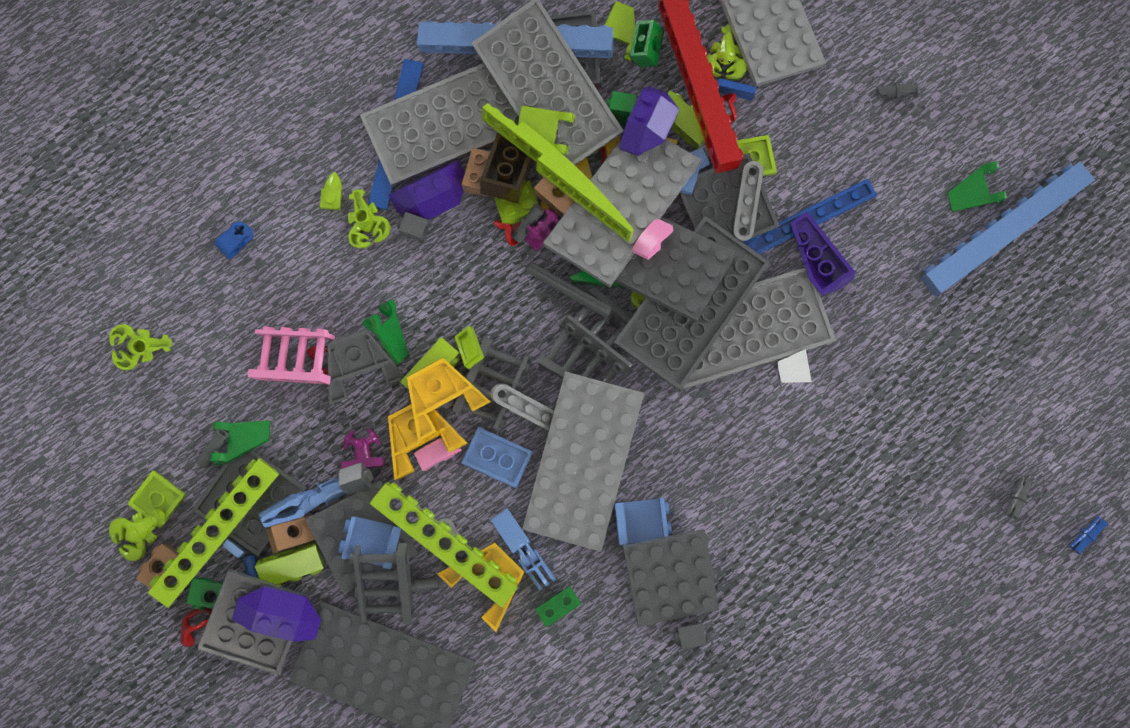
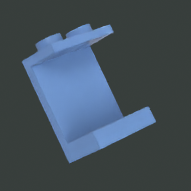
[614,498,672,545]
[338,516,401,569]

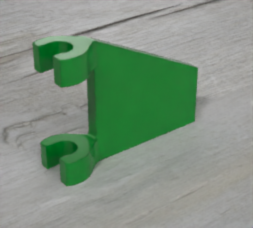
[947,161,1007,212]
[362,299,408,365]
[211,420,271,466]

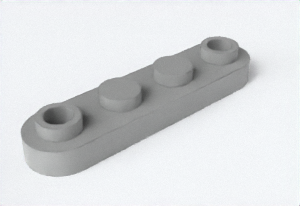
[733,161,763,241]
[491,384,554,431]

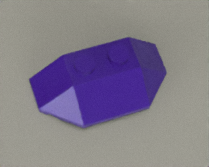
[619,86,679,156]
[388,159,465,220]
[232,586,321,642]

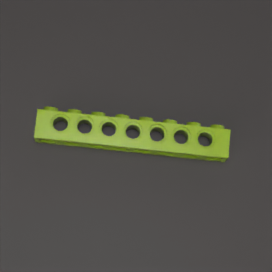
[148,457,279,608]
[369,482,518,608]

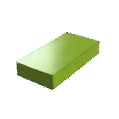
[455,326,484,369]

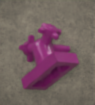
[525,209,560,252]
[341,428,385,469]

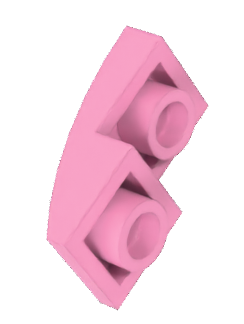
[632,219,673,260]
[414,437,462,471]

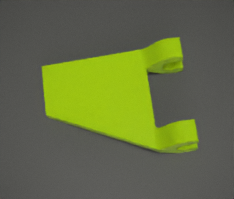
[605,1,635,62]
[518,106,575,155]

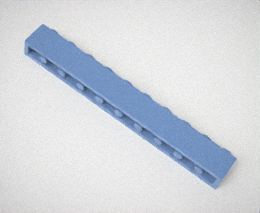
[417,21,614,58]
[921,161,1095,297]

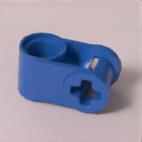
[214,221,253,259]

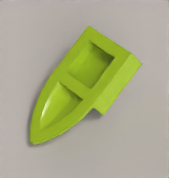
[320,172,342,210]

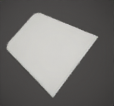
[778,349,812,383]

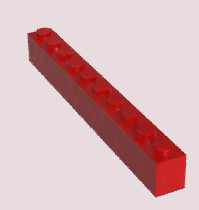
[658,0,743,173]

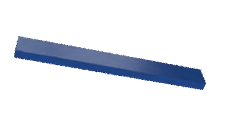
[368,59,424,211]
[743,179,877,254]

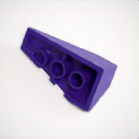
[791,211,855,296]

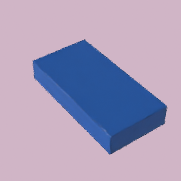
[718,78,756,101]

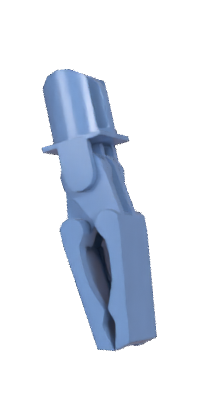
[258,478,345,528]
[490,508,557,592]

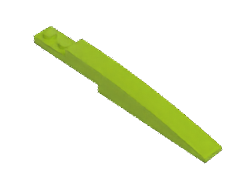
[482,103,634,243]

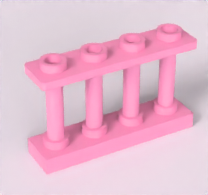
[248,326,335,385]

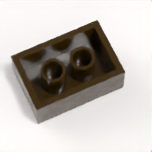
[480,133,533,204]

